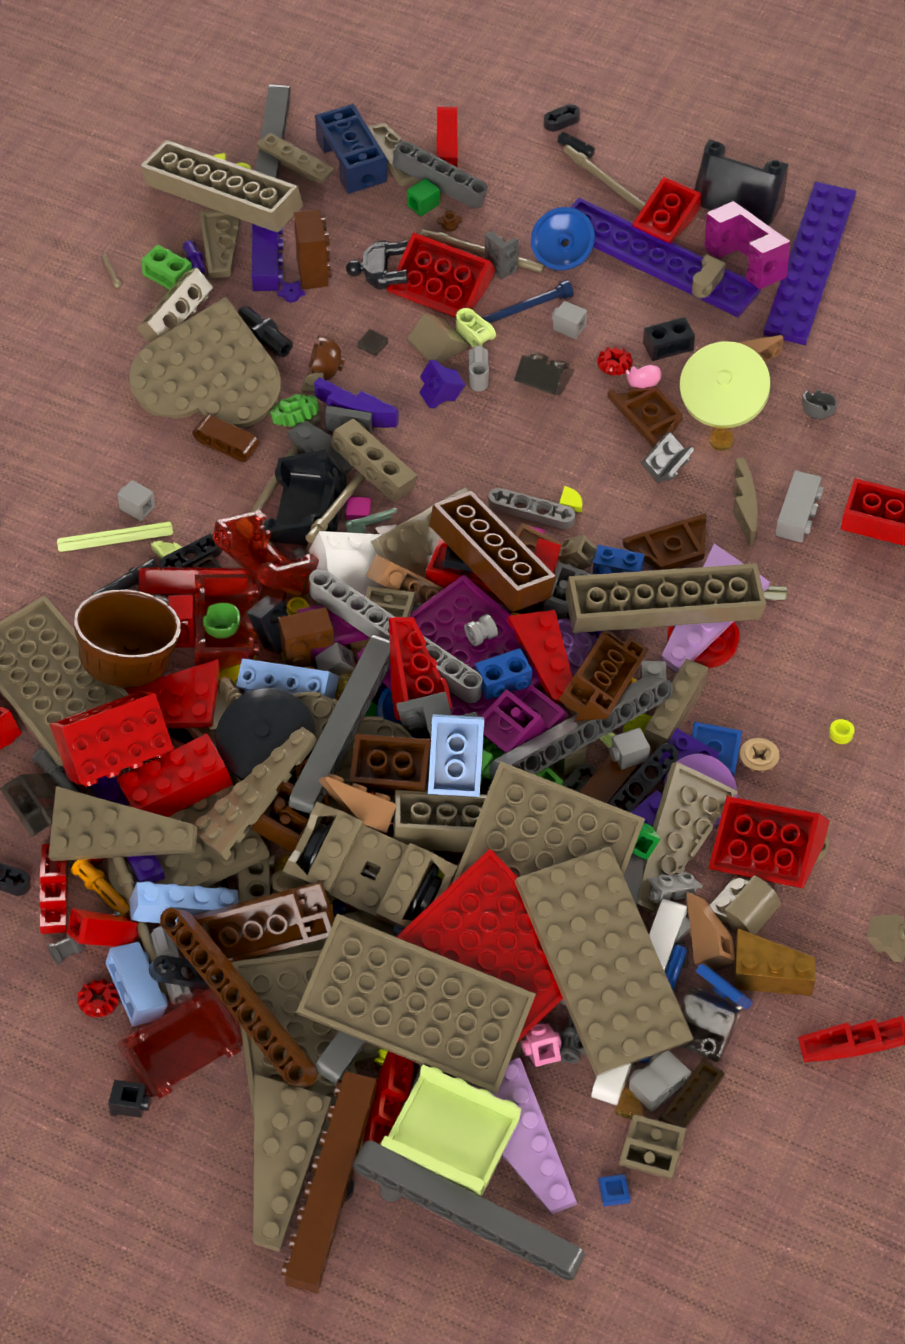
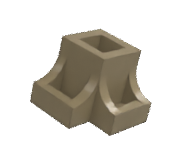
[866,914,905,962]

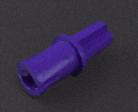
[183,240,206,274]

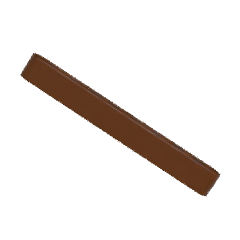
[160,908,318,1087]

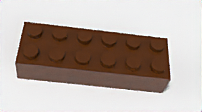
[429,491,556,612]

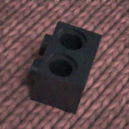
[643,317,695,361]
[246,595,288,655]

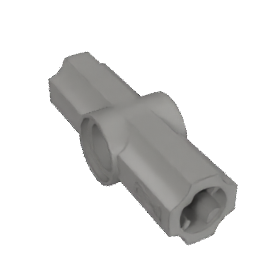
[150,926,194,1004]

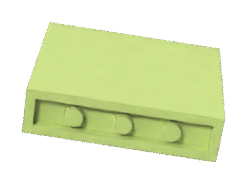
[381,1065,522,1197]

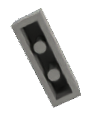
[775,470,824,543]

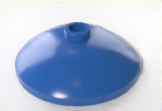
[531,207,595,271]

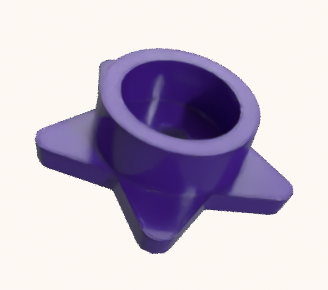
[277,281,305,303]

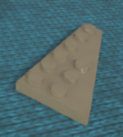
[371,487,468,578]
[195,727,318,861]
[636,762,738,913]
[253,1074,332,1252]

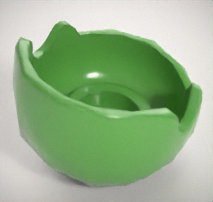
[203,603,240,639]

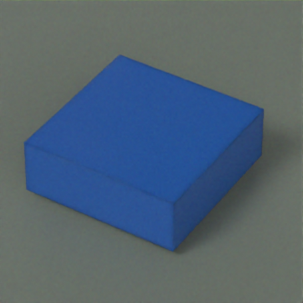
[598,1174,630,1207]

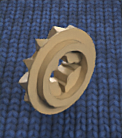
[740,738,779,774]

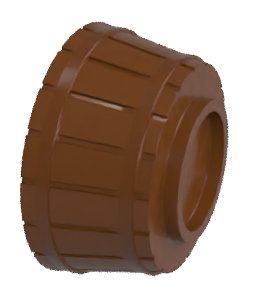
[74,590,181,688]

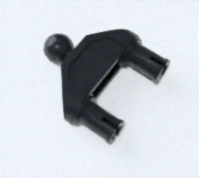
[346,240,408,290]

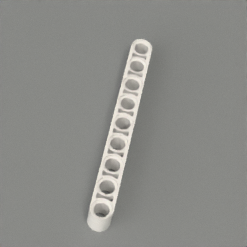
[591,899,688,1105]

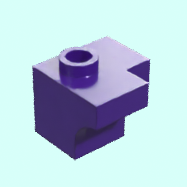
[419,360,465,408]

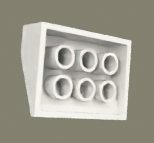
[309,531,389,595]

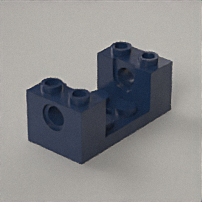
[315,103,387,194]

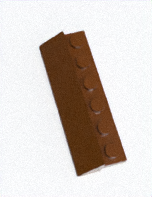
[559,630,649,721]
[175,881,334,974]

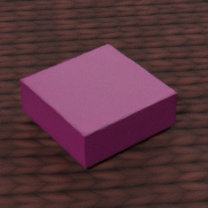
[346,497,371,520]

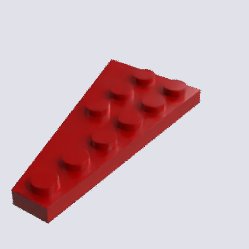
[124,659,221,728]

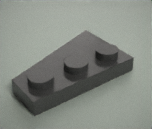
[287,421,355,474]

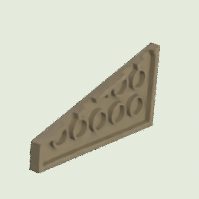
[49,786,197,861]

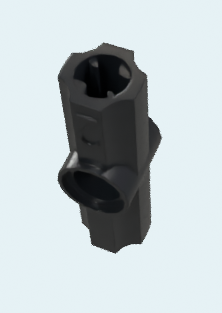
[238,306,293,358]

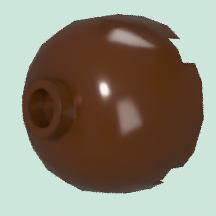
[307,335,345,381]

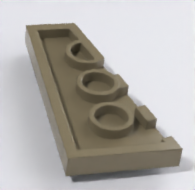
[368,123,421,186]

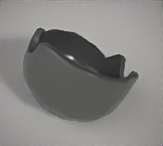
[802,389,838,420]

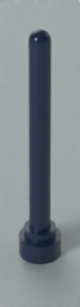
[481,280,574,323]

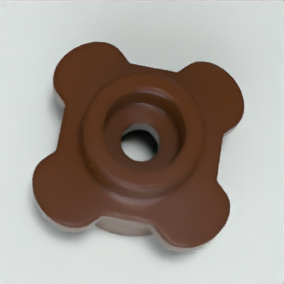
[437,210,462,232]

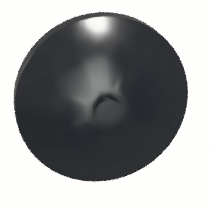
[215,688,316,781]

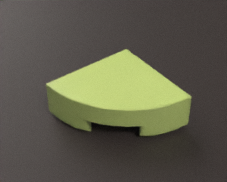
[151,541,182,560]

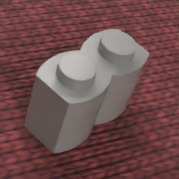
[629,1051,691,1112]

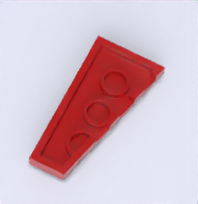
[506,610,573,704]

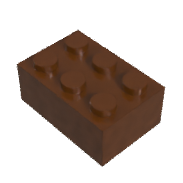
[294,209,331,290]
[349,734,431,795]

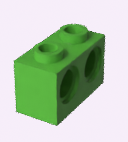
[141,244,192,290]

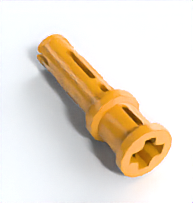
[71,859,131,918]

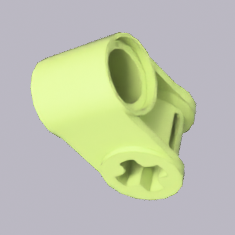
[456,308,496,348]

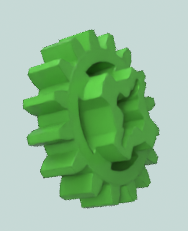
[270,394,320,427]

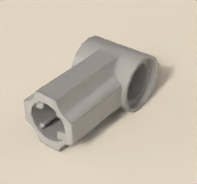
[469,346,489,391]

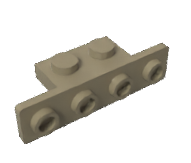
[257,133,334,183]

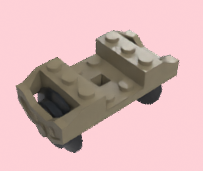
[283,802,458,930]

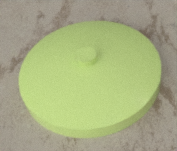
[680,341,770,428]

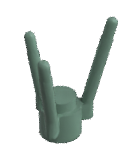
[346,508,398,534]

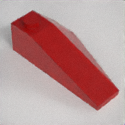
[389,617,452,720]

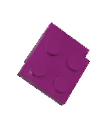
[481,685,568,754]

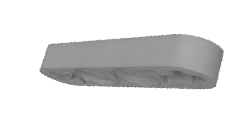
[488,488,575,529]

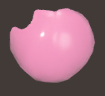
[626,365,661,389]

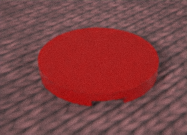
[667,621,740,668]

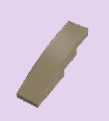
[733,457,758,547]

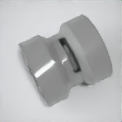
[464,614,498,646]

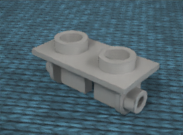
[647,872,703,903]

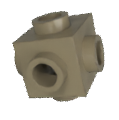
[559,534,597,570]

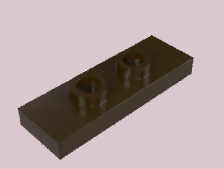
[659,1059,725,1129]

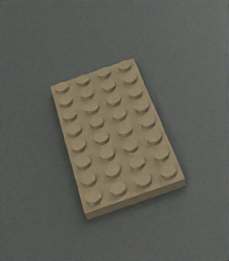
[0,595,129,767]
[514,846,693,1076]
[296,914,536,1095]
[232,950,365,1158]

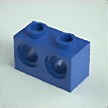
[592,545,645,575]
[475,648,532,700]

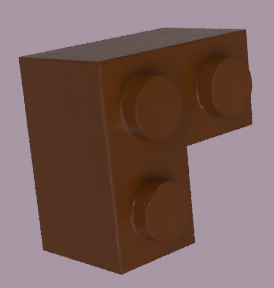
[279,607,334,667]
[251,781,309,853]

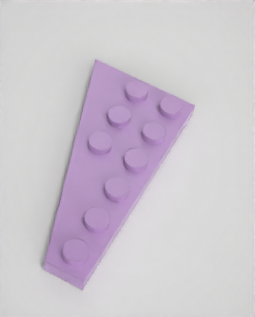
[661,544,770,673]
[468,1058,577,1214]

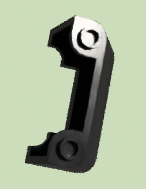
[694,139,789,225]
[262,449,347,546]

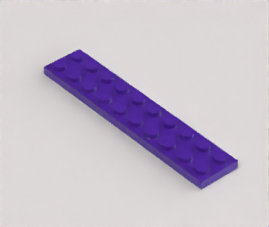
[763,182,856,345]
[570,198,761,318]

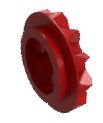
[597,346,633,376]
[78,978,120,1018]

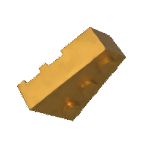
[733,929,816,996]

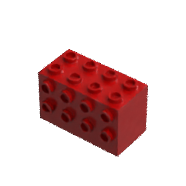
[49,690,174,787]

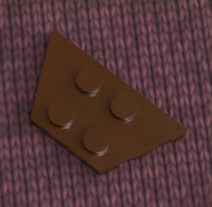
[607,386,683,448]
[622,513,706,570]

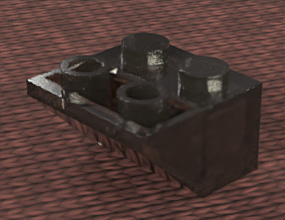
[514,352,575,395]
[0,773,58,837]
[680,987,743,1062]

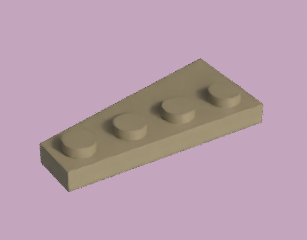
[199,210,241,279]

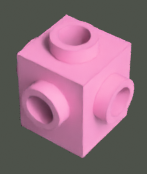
[521,1024,562,1067]

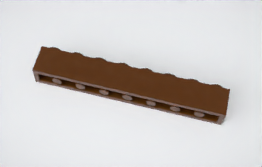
[281,1071,377,1294]

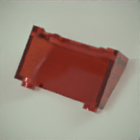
[213,510,319,596]
[195,574,259,671]
[116,988,243,1099]

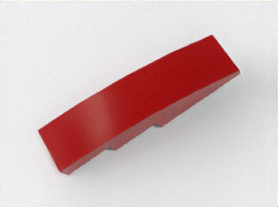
[39,844,68,934]
[797,1016,905,1063]
[362,1051,414,1147]

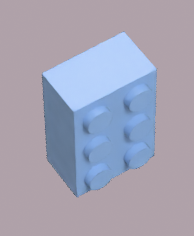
[428,714,484,797]

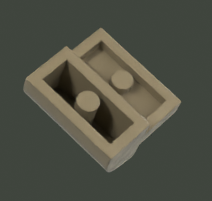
[710,875,781,935]
[619,1114,686,1180]

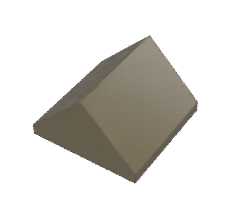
[407,313,469,364]

